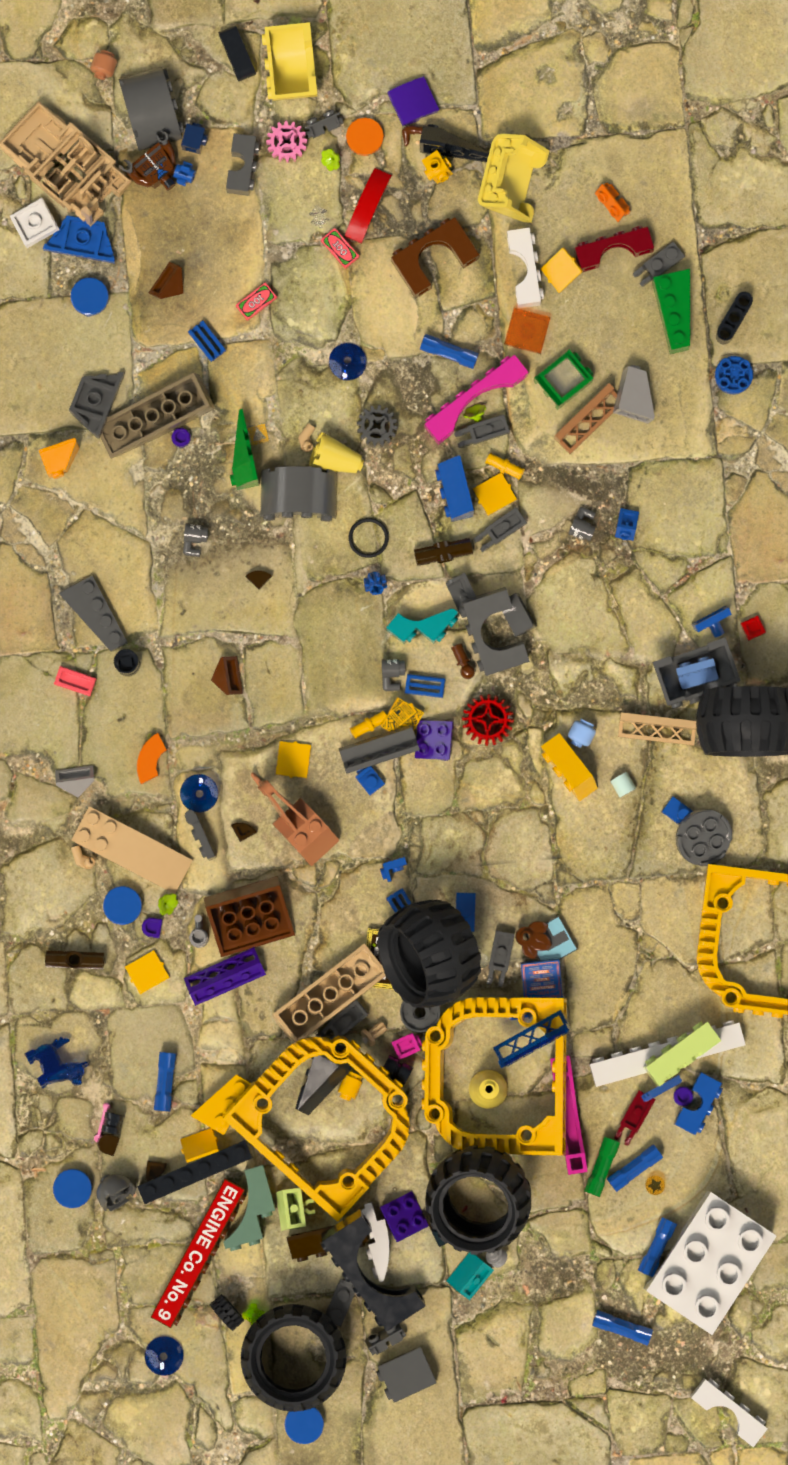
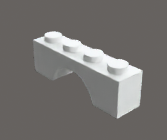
[507,228,544,309]
[690,1378,768,1447]

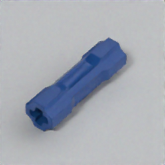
[420,334,479,369]
[154,1052,176,1112]
[607,1144,663,1192]
[638,1217,677,1277]
[592,1310,653,1346]

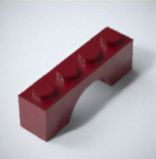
[574,226,654,273]

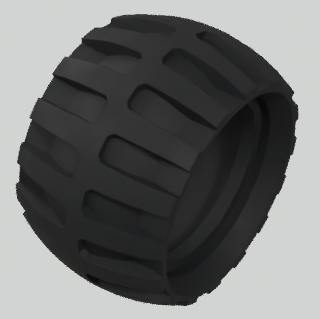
[696,686,788,757]
[377,900,481,1008]
[425,1145,531,1255]
[241,1304,347,1412]

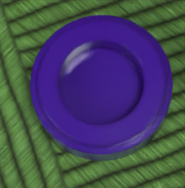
[171,428,191,448]
[673,1087,693,1106]

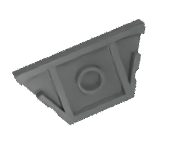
[69,372,124,439]

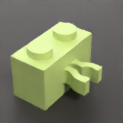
[276,1188,315,1231]

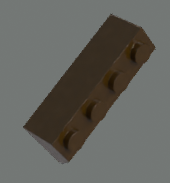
[286,1225,369,1262]

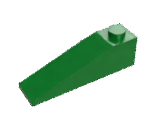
[230,409,259,490]

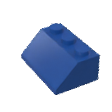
[435,455,474,522]

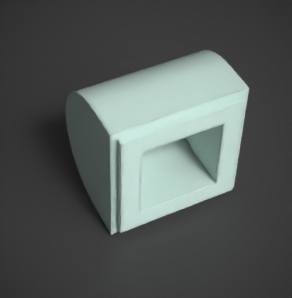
[610,772,637,798]

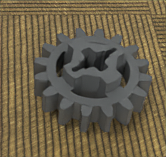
[357,405,398,447]

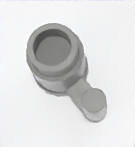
[189,915,209,948]

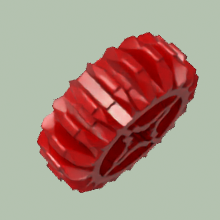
[462,694,514,746]

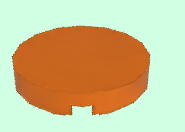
[346,118,384,156]

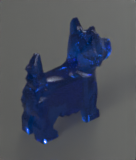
[24,1037,89,1089]

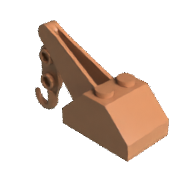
[251,773,340,867]

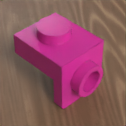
[391,1033,422,1060]

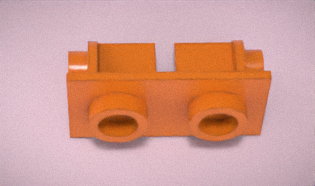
[595,182,631,222]

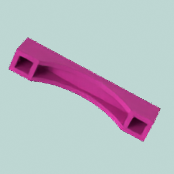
[424,355,529,445]
[550,1056,588,1175]

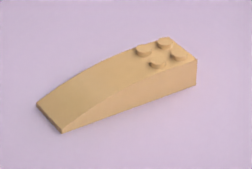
[71,806,193,894]
[272,943,385,1043]

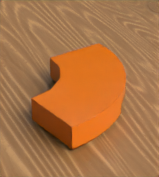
[137,733,167,785]

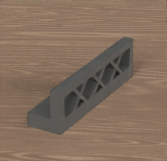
[339,725,420,774]

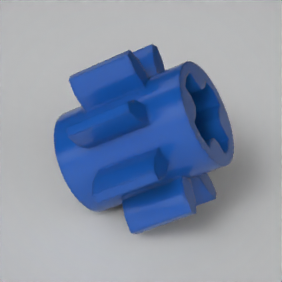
[173,161,196,186]
[363,571,387,595]

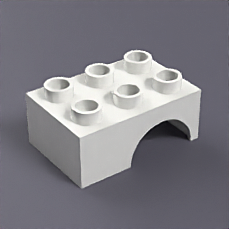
[643,1191,776,1335]

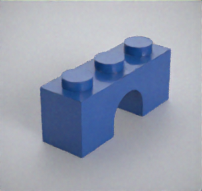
[674,1072,723,1135]

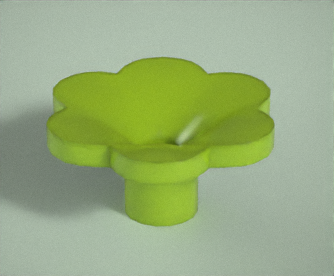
[321,148,340,171]
[463,404,486,422]
[158,893,178,915]

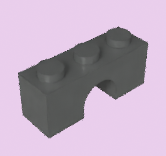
[226,133,260,196]

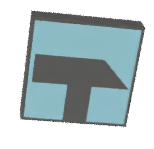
[525,916,578,960]

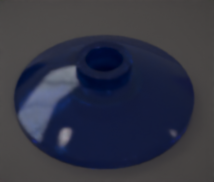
[329,343,367,381]
[180,774,218,813]
[145,1336,184,1376]

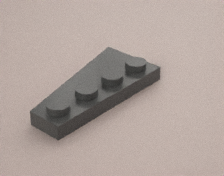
[59,576,128,652]

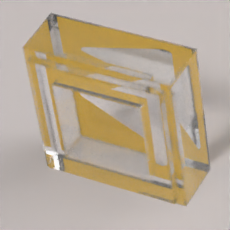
[247,422,270,446]

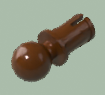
[451,643,475,679]

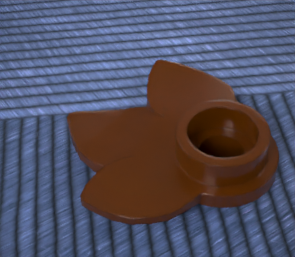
[515,921,552,959]

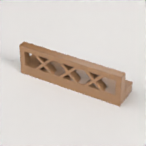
[554,383,617,454]

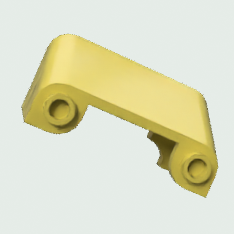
[478,134,549,223]

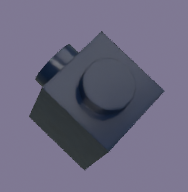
[181,123,208,154]

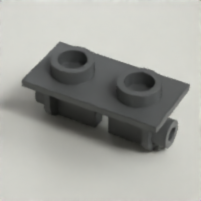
[303,109,343,139]
[364,1324,406,1356]

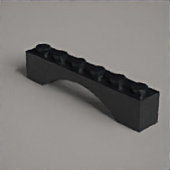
[137,1140,253,1204]

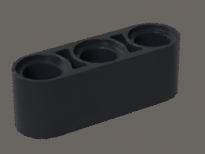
[218,25,256,82]
[716,292,753,345]

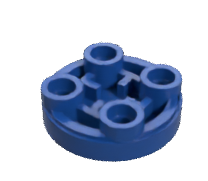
[70,278,109,317]
[715,356,753,395]
[103,886,142,925]
[53,1169,92,1208]
[285,1407,324,1444]

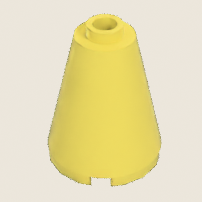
[309,432,364,473]
[469,1070,508,1109]

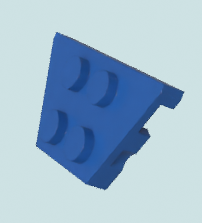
[43,216,115,264]

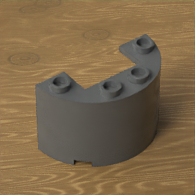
[118,67,184,151]
[260,466,337,522]
[652,637,741,709]

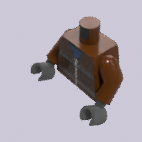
[119,130,176,191]

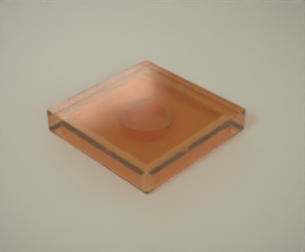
[504,308,551,355]

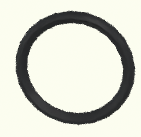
[348,518,389,558]

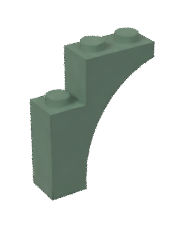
[223,1165,276,1251]

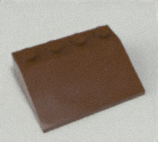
[204,876,295,957]

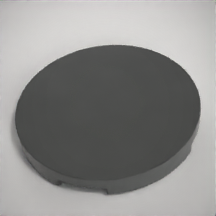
[676,809,732,866]

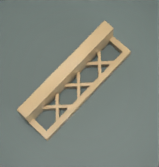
[618,712,697,746]

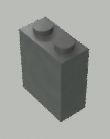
[376,1346,437,1403]

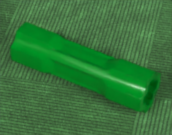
[584,1137,620,1197]

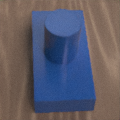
[692,606,732,638]
[661,797,693,825]
[456,893,476,932]

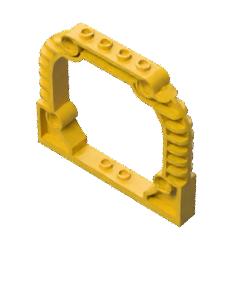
[697,864,788,1018]
[421,997,567,1156]
[223,1036,410,1222]

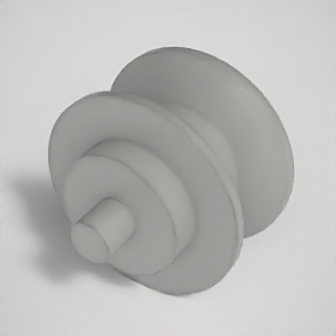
[486,1249,507,1268]

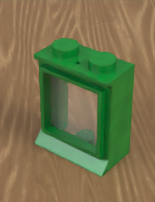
[534,349,594,410]

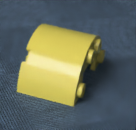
[262,22,318,101]

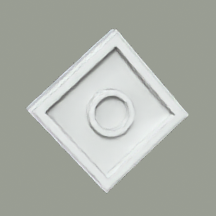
[10,198,60,248]

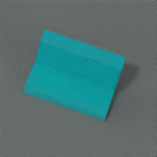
[446,1252,494,1300]

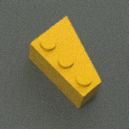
[541,733,598,802]
[191,1075,252,1135]

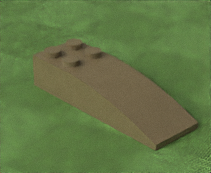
[100,372,215,459]

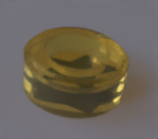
[645,1175,665,1195]

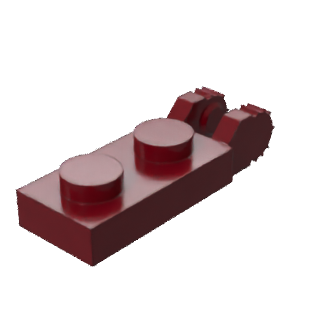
[614,1090,656,1146]

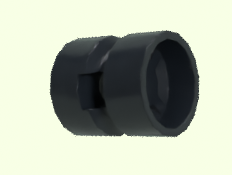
[114,649,140,677]
[383,1055,414,1089]

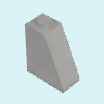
[613,365,655,424]

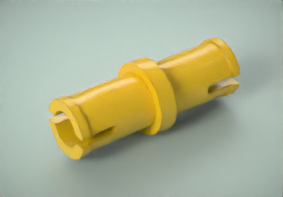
[485,452,525,480]
[349,710,386,739]

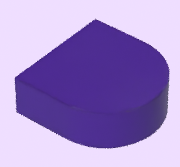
[142,918,163,939]

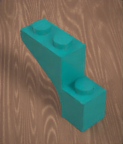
[386,609,458,644]

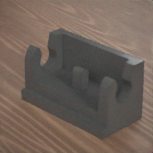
[446,573,476,618]
[502,593,536,637]

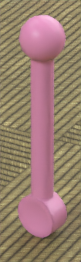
[94,1103,110,1142]

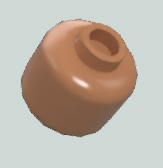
[90,50,117,80]

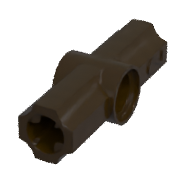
[414,538,473,566]
[45,950,105,970]

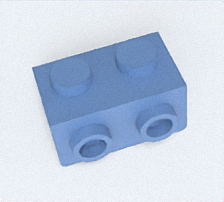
[676,657,718,690]

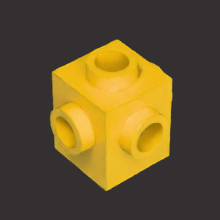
[421,150,453,184]

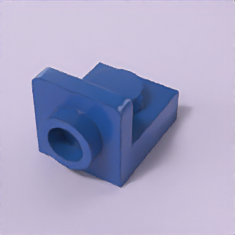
[615,508,639,541]
[356,766,385,796]
[380,857,407,883]

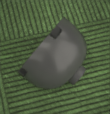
[96,1174,136,1211]

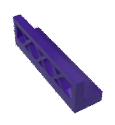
[184,947,266,1006]

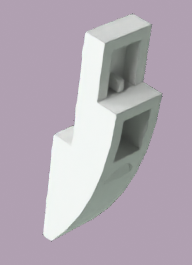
[362,1202,389,1282]

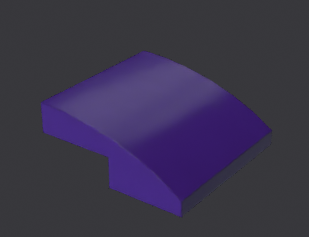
[387,76,439,126]

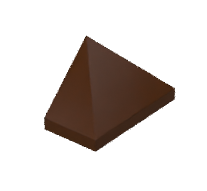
[148,262,183,299]
[211,656,243,695]

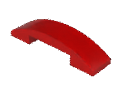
[345,168,392,244]

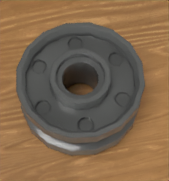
[400,1001,441,1033]

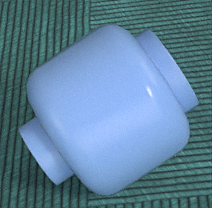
[568,719,596,748]

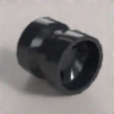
[101,1112,124,1135]

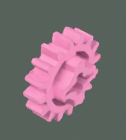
[266,121,307,163]

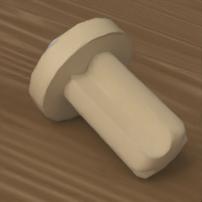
[361,1022,387,1047]

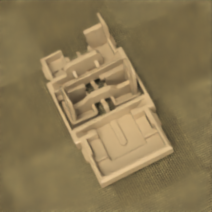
[0,101,132,227]

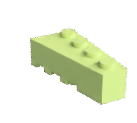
[643,1021,721,1087]

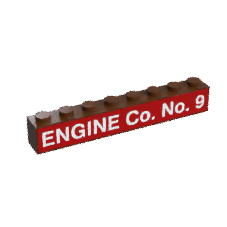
[151,1178,247,1328]

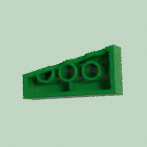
[652,269,690,355]

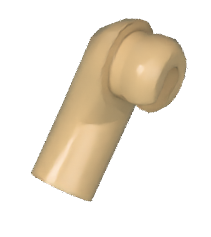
[298,423,315,452]
[71,845,95,869]

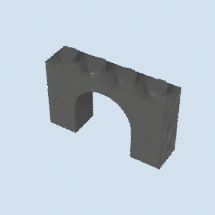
[460,587,530,676]

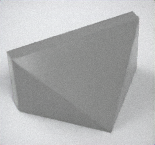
[55,766,94,797]

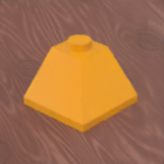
[39,438,80,479]

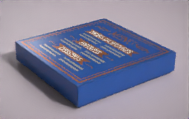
[520,958,563,998]

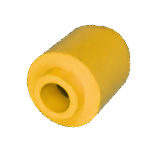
[337,1072,363,1101]

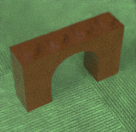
[391,217,479,299]

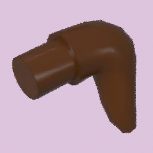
[402,125,423,147]

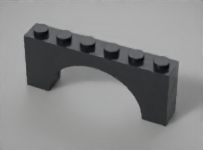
[320,1209,426,1331]

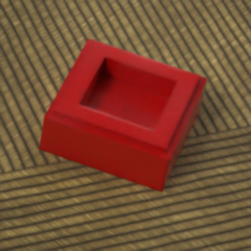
[740,615,766,641]

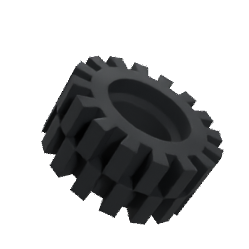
[210,1294,245,1331]

